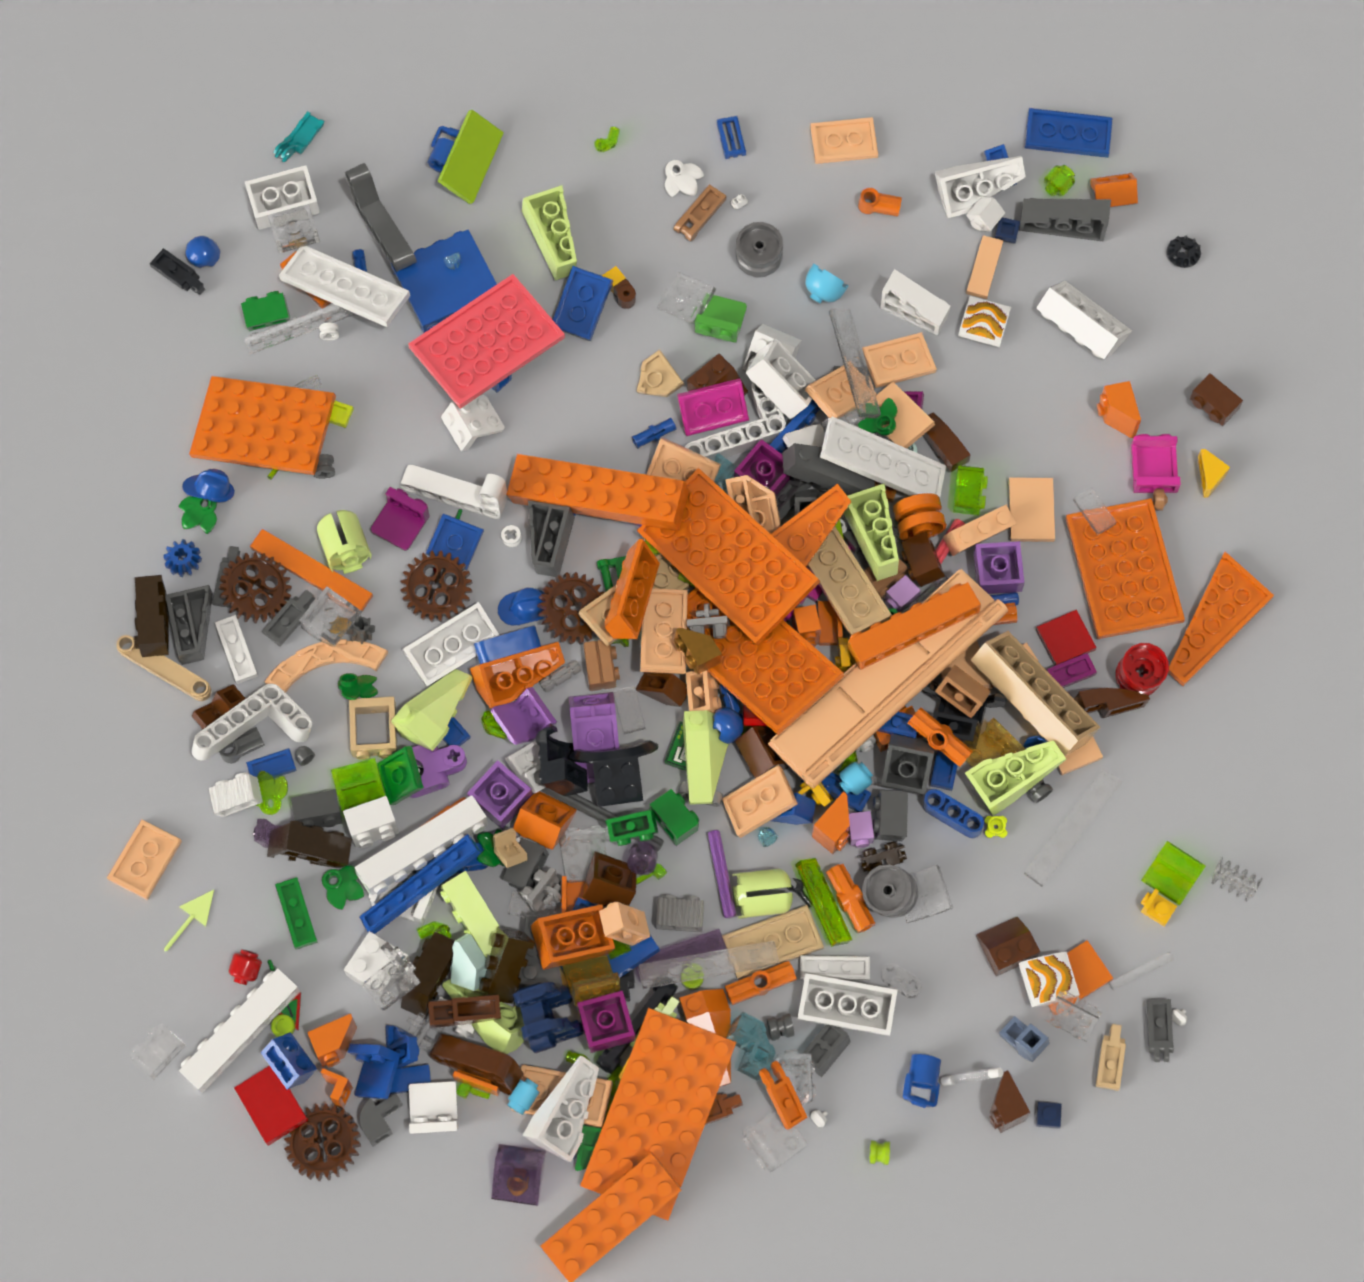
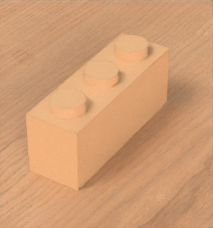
[943,505,1016,556]

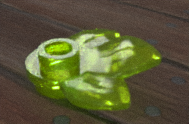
[255,770,288,815]

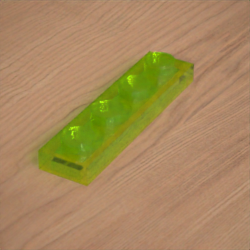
[795,858,853,947]

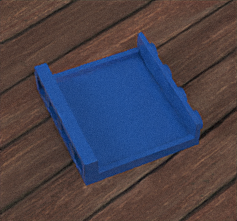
[391,229,497,333]

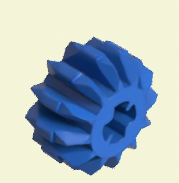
[163,539,202,578]

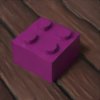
[734,439,792,496]
[577,990,635,1053]

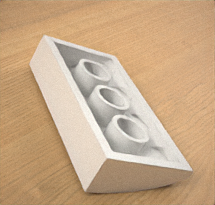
[402,602,500,687]

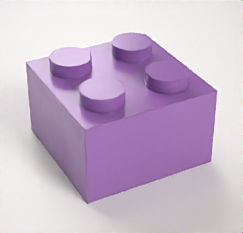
[973,541,1025,594]
[467,760,532,829]

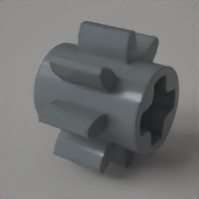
[347,615,375,644]

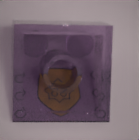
[491,1144,546,1206]

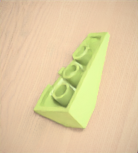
[391,669,472,751]
[965,741,1066,816]

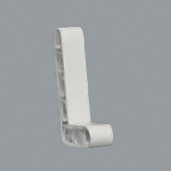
[685,382,786,462]
[400,465,508,519]
[192,684,312,761]

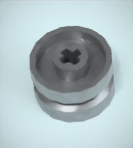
[736,222,783,277]
[862,864,918,918]

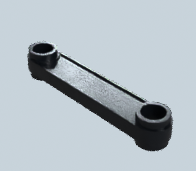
[596,976,678,1075]

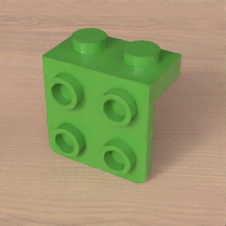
[695,294,747,343]

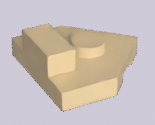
[637,349,685,397]

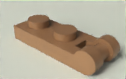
[674,184,726,242]

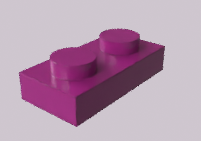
[1046,653,1097,688]

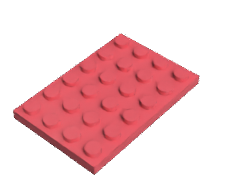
[408,274,565,409]

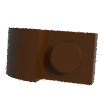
[192,684,246,729]

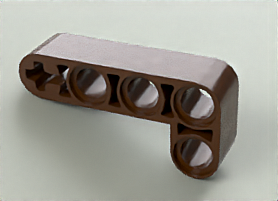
[429,1034,524,1095]

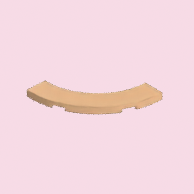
[265,639,388,693]

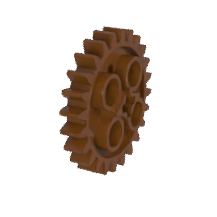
[400,550,473,622]
[219,552,292,624]
[537,572,605,644]
[284,1104,361,1181]

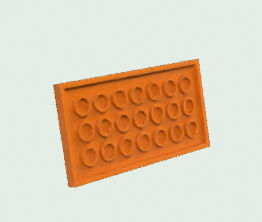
[637,468,821,646]
[687,588,844,735]
[580,1008,736,1221]

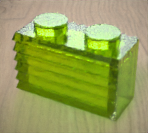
[953,465,988,516]

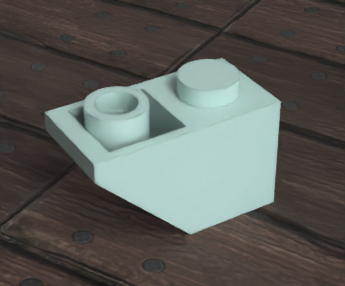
[450,933,487,991]

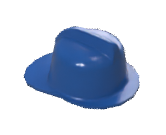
[182,469,235,502]
[498,588,545,626]

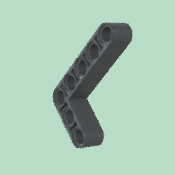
[345,163,417,272]

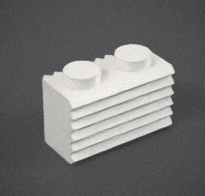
[209,772,263,817]

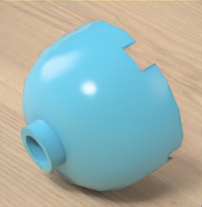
[805,263,849,304]

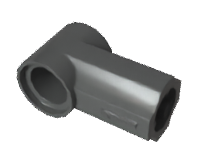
[219,727,265,764]

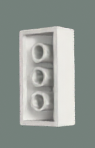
[1037,281,1132,359]
[798,973,897,1036]

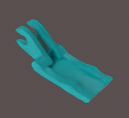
[273,111,324,162]

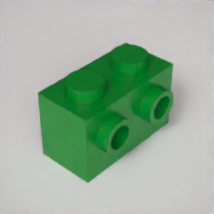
[241,291,291,331]
[649,789,699,846]
[606,810,658,846]

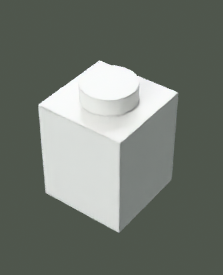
[966,197,1005,231]

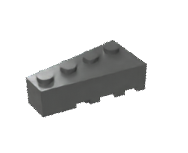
[1019,198,1111,242]
[782,443,875,496]

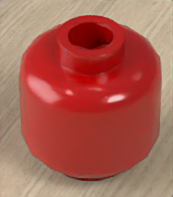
[228,949,262,985]

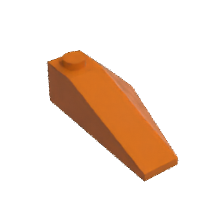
[470,641,565,708]
[679,989,731,1087]

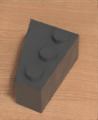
[165,585,213,665]
[518,916,563,989]

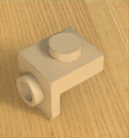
[493,828,527,868]

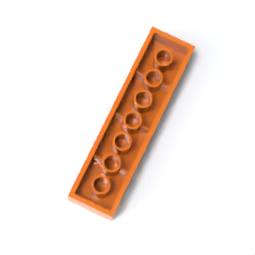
[506,454,690,531]

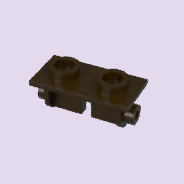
[857,841,907,873]

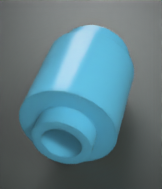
[507,1078,540,1115]

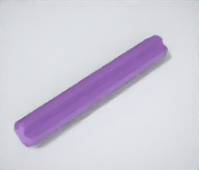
[708,830,736,918]

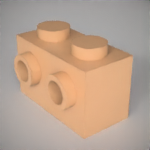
[686,670,722,714]

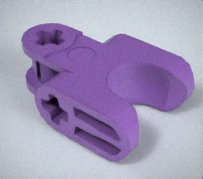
[409,745,467,798]

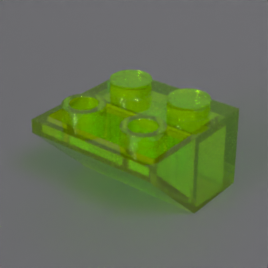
[331,758,385,819]

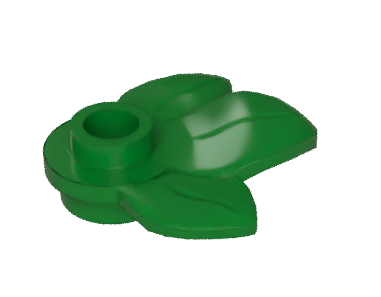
[858,398,898,436]
[178,496,217,534]
[338,673,378,700]
[477,829,505,867]
[322,866,364,910]

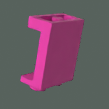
[1131,434,1181,493]

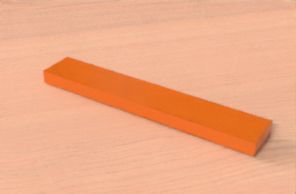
[250,529,373,614]

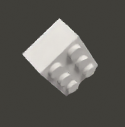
[245,165,320,230]
[746,338,816,419]

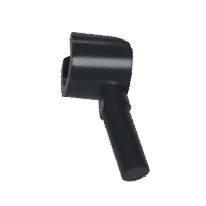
[787,878,813,908]

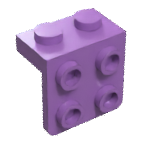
[491,687,557,745]

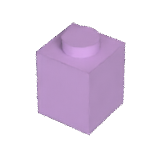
[885,575,921,613]
[849,811,874,848]

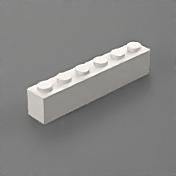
[355,795,488,896]
[179,968,301,1093]

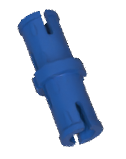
[632,418,677,449]

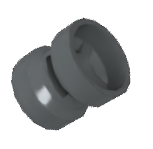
[1028,779,1053,803]
[767,1013,795,1041]

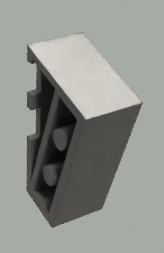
[528,500,575,577]

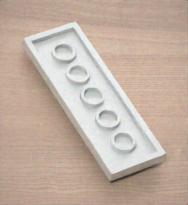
[279,245,410,327]
[820,416,946,497]

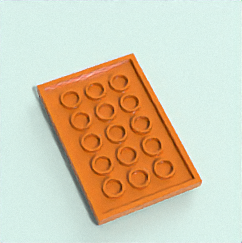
[189,376,336,475]
[1065,498,1185,639]

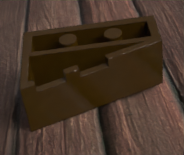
[135,575,169,657]
[267,821,352,868]
[479,927,535,1004]
[401,932,455,1019]

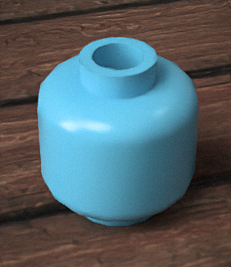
[839,762,873,795]

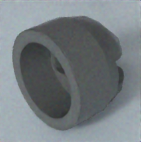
[295,746,315,766]

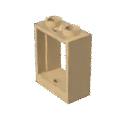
[349,697,398,760]

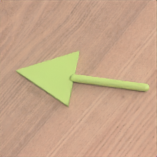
[164,890,214,951]

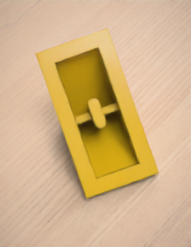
[1198,449,1230,498]

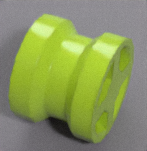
[869,1140,890,1165]

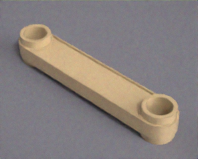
[117,635,212,701]

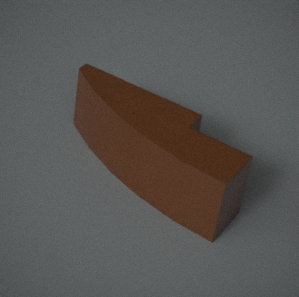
[923,412,971,472]
[1074,688,1150,718]
[428,995,501,1028]

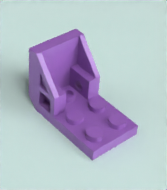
[569,692,619,783]

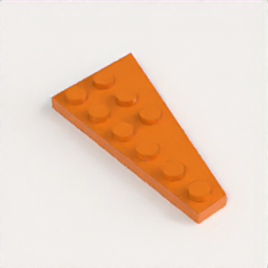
[771,484,851,567]
[1168,552,1274,686]

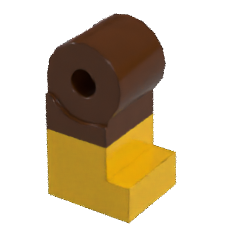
[602,266,636,309]

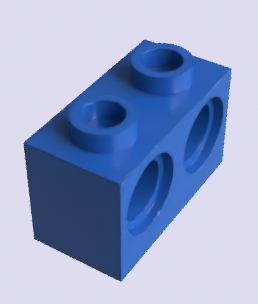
[261,1032,317,1090]

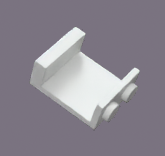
[369,872,439,925]

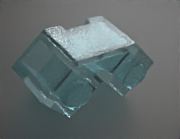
[726,1011,776,1081]

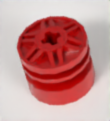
[1115,643,1169,695]

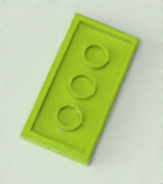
[437,109,504,204]

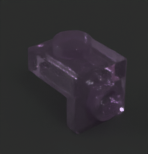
[253,819,281,848]

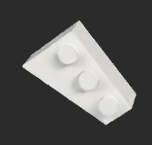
[880,269,951,336]

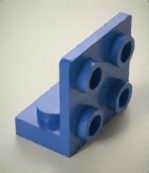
[347,1044,401,1099]

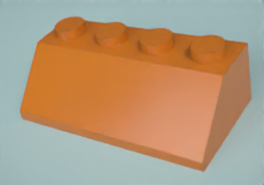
[605,539,660,639]

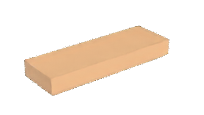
[966,235,1003,299]

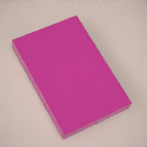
[677,378,749,436]

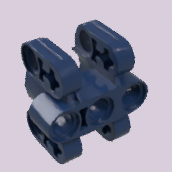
[513,982,584,1054]

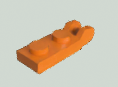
[759,1061,807,1130]

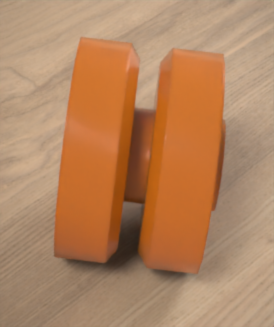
[892,493,947,541]

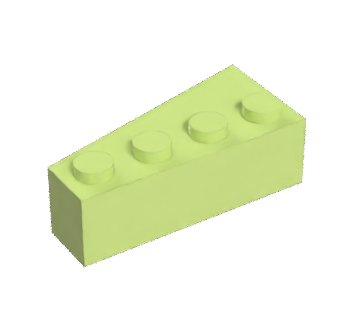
[522,185,577,281]
[844,484,899,581]
[439,871,500,958]

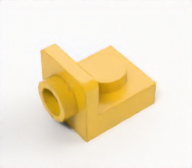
[797,782,834,807]
[1141,888,1177,927]

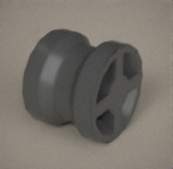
[313,454,335,479]

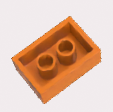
[531,904,615,970]

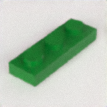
[275,877,318,950]

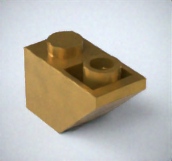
[674,628,722,675]

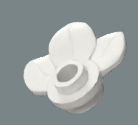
[664,160,704,197]

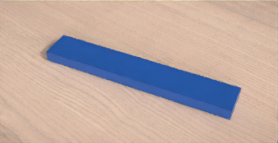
[360,834,481,934]

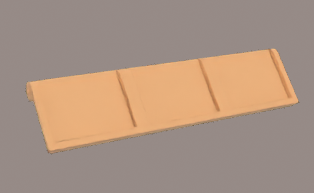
[768,569,1008,789]

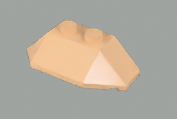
[725,475,781,534]

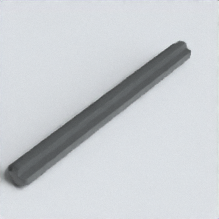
[542,787,664,851]

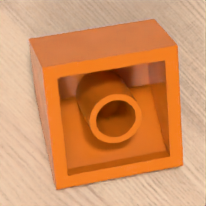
[1097,381,1141,438]
[513,791,577,850]
[812,791,850,854]
[307,1013,357,1067]

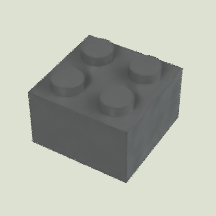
[881,734,935,794]

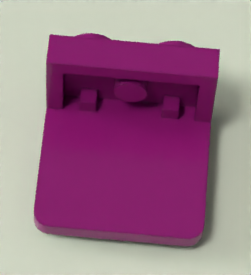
[371,487,430,551]

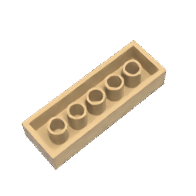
[971,631,1100,756]

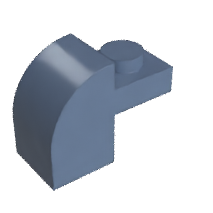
[999,1016,1049,1062]

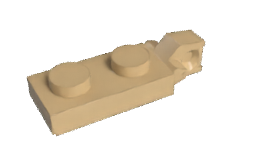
[1095,1024,1126,1091]

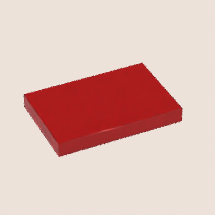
[234,1065,309,1146]

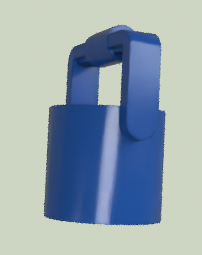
[427,126,460,173]
[903,1054,941,1108]

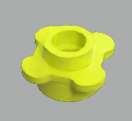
[985,816,1008,838]

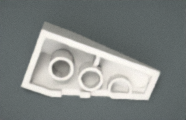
[935,156,1026,218]
[523,1056,599,1162]

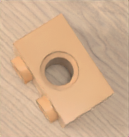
[599,902,650,946]

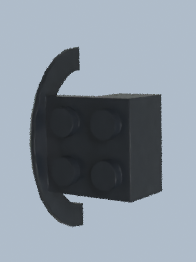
[923,681,1006,749]
[535,723,588,797]
[569,740,659,807]

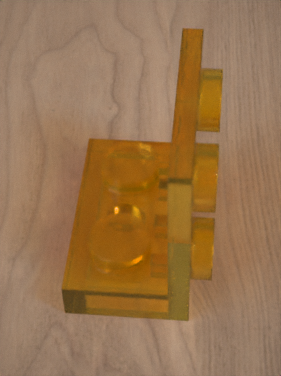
[966,718,1026,768]
[563,955,620,1006]

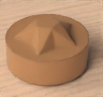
[1153,488,1168,511]

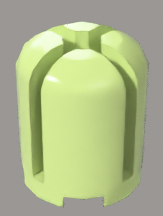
[317,510,372,574]
[733,869,793,919]

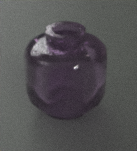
[627,842,658,875]

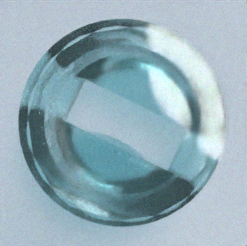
[443,252,462,270]
[758,827,778,847]

